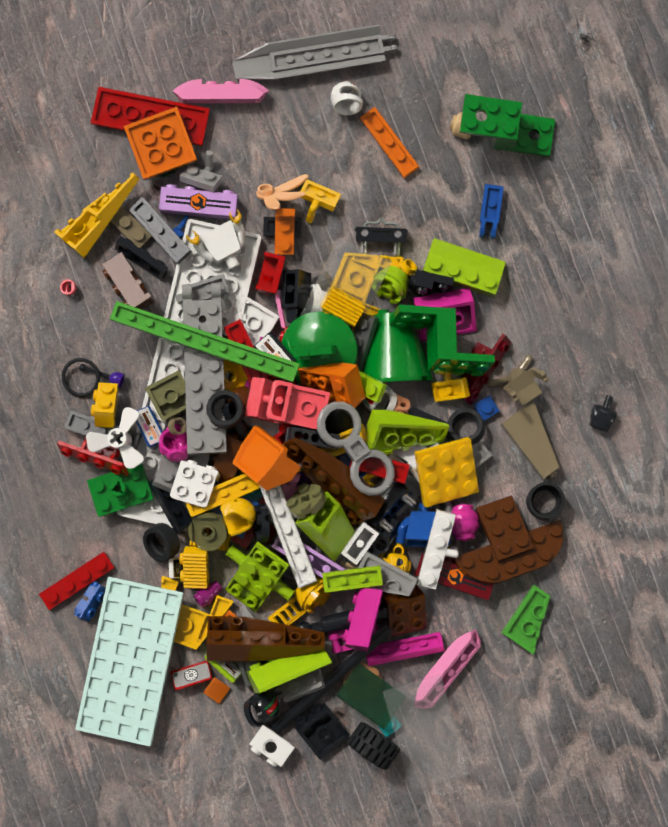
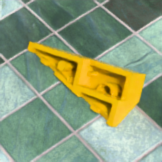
[54,173,139,258]

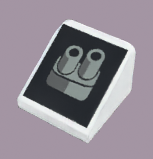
[169,559,183,579]

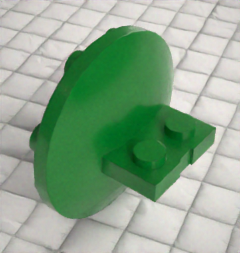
[282,311,358,384]

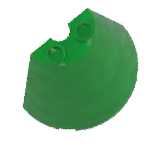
[362,309,434,382]

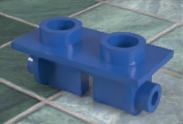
[74,581,106,622]

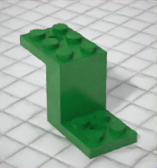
[459,94,555,157]
[389,305,495,377]

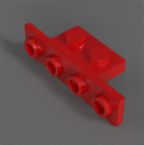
[57,438,129,476]

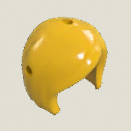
[220,498,256,537]

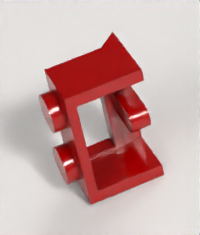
[255,252,285,296]

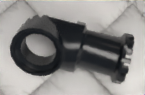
[221,401,252,440]

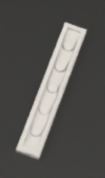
[259,485,317,588]

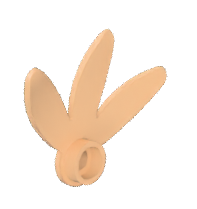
[256,174,309,209]

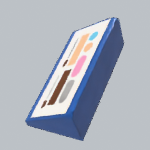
[136,405,163,448]

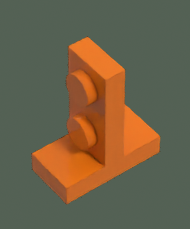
[274,208,295,255]

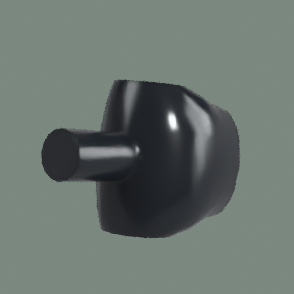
[589,395,617,432]

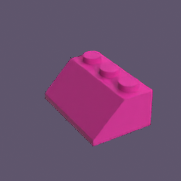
[413,288,477,341]
[343,588,383,652]

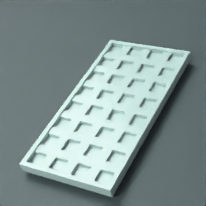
[75,577,184,746]

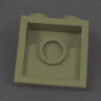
[145,370,186,424]

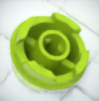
[372,266,410,304]

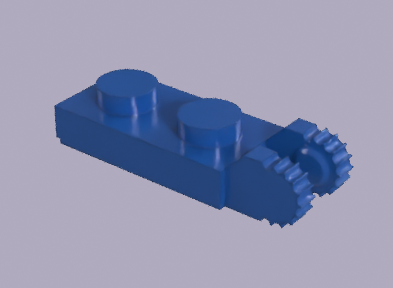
[479,184,504,239]

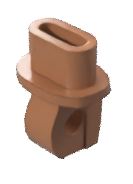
[393,395,410,414]

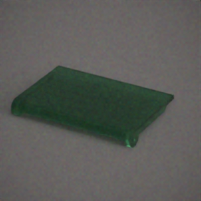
[336,663,406,729]

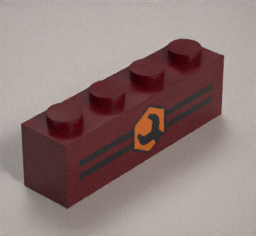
[414,553,494,600]

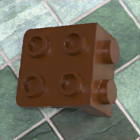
[382,585,426,636]

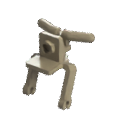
[487,355,549,405]

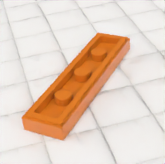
[360,107,419,179]

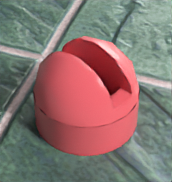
[60,279,77,295]

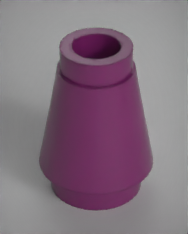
[193,580,222,608]

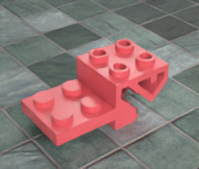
[244,377,330,430]

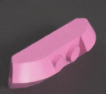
[173,79,269,104]
[414,629,481,709]

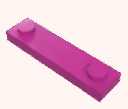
[366,632,444,666]

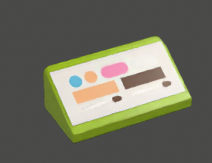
[204,654,242,683]

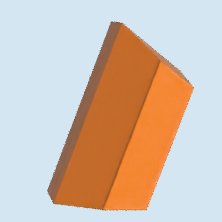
[232,426,301,491]

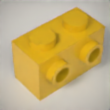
[91,382,118,428]

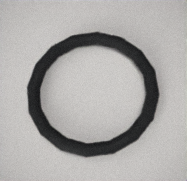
[62,358,100,397]

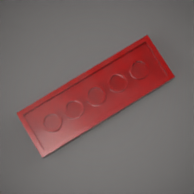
[91,87,210,146]

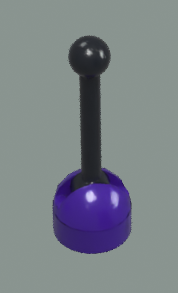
[79,364,125,388]

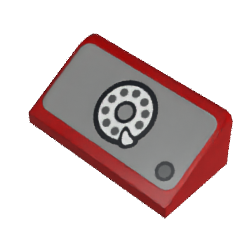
[170,660,213,690]

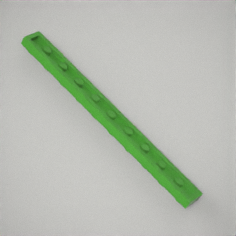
[110,301,300,383]

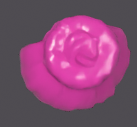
[159,424,188,462]
[450,504,479,541]

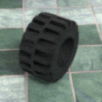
[347,722,401,770]

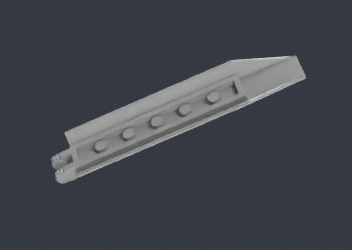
[232,24,399,80]

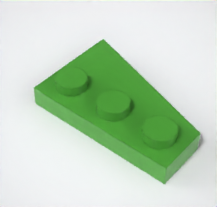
[501,585,550,655]

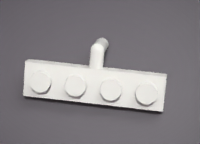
[417,509,459,589]

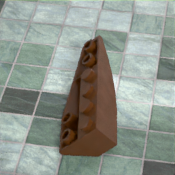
[283,437,385,526]
[207,616,325,661]

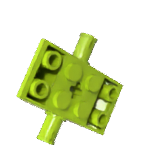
[225,541,295,612]

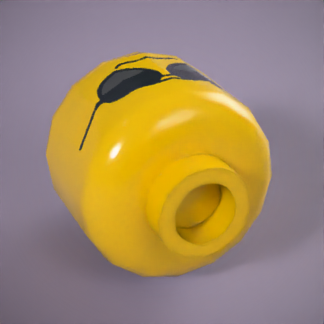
[383,553,411,573]

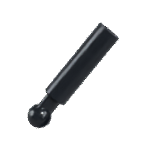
[296,603,388,636]

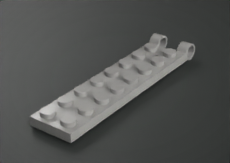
[182,283,227,455]

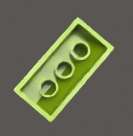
[423,238,506,298]
[246,649,332,693]

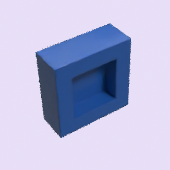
[473,395,499,421]

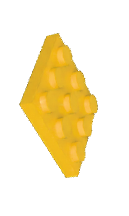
[414,437,479,507]

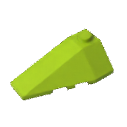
[367,409,450,455]

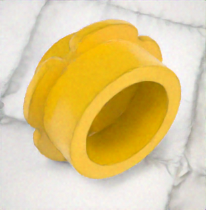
[399,259,417,276]

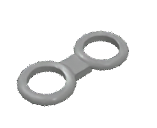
[317,401,395,496]

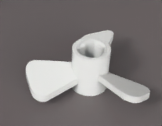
[86,407,144,469]

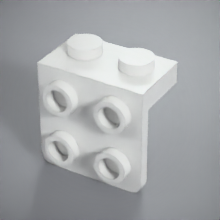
[170,460,221,508]

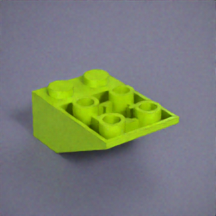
[295,492,355,561]

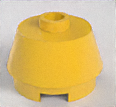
[294,576,331,614]

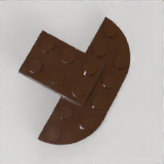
[453,495,563,584]

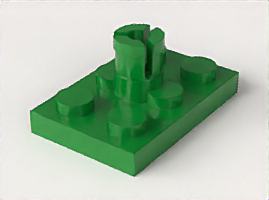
[87,463,154,517]

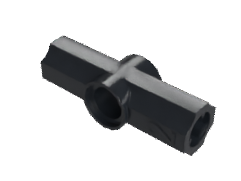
[359,518,401,565]

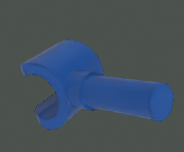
[173,215,190,238]

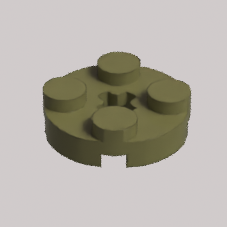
[286,483,326,519]
[188,512,228,551]

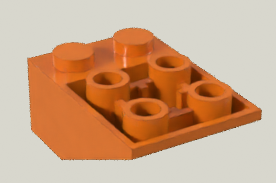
[298,362,366,408]

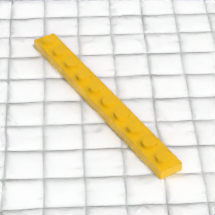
[185,424,367,518]

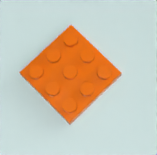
[124,107,197,180]

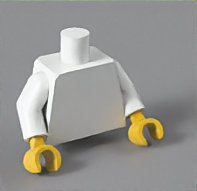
[186,209,245,270]

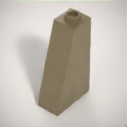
[500,401,559,480]

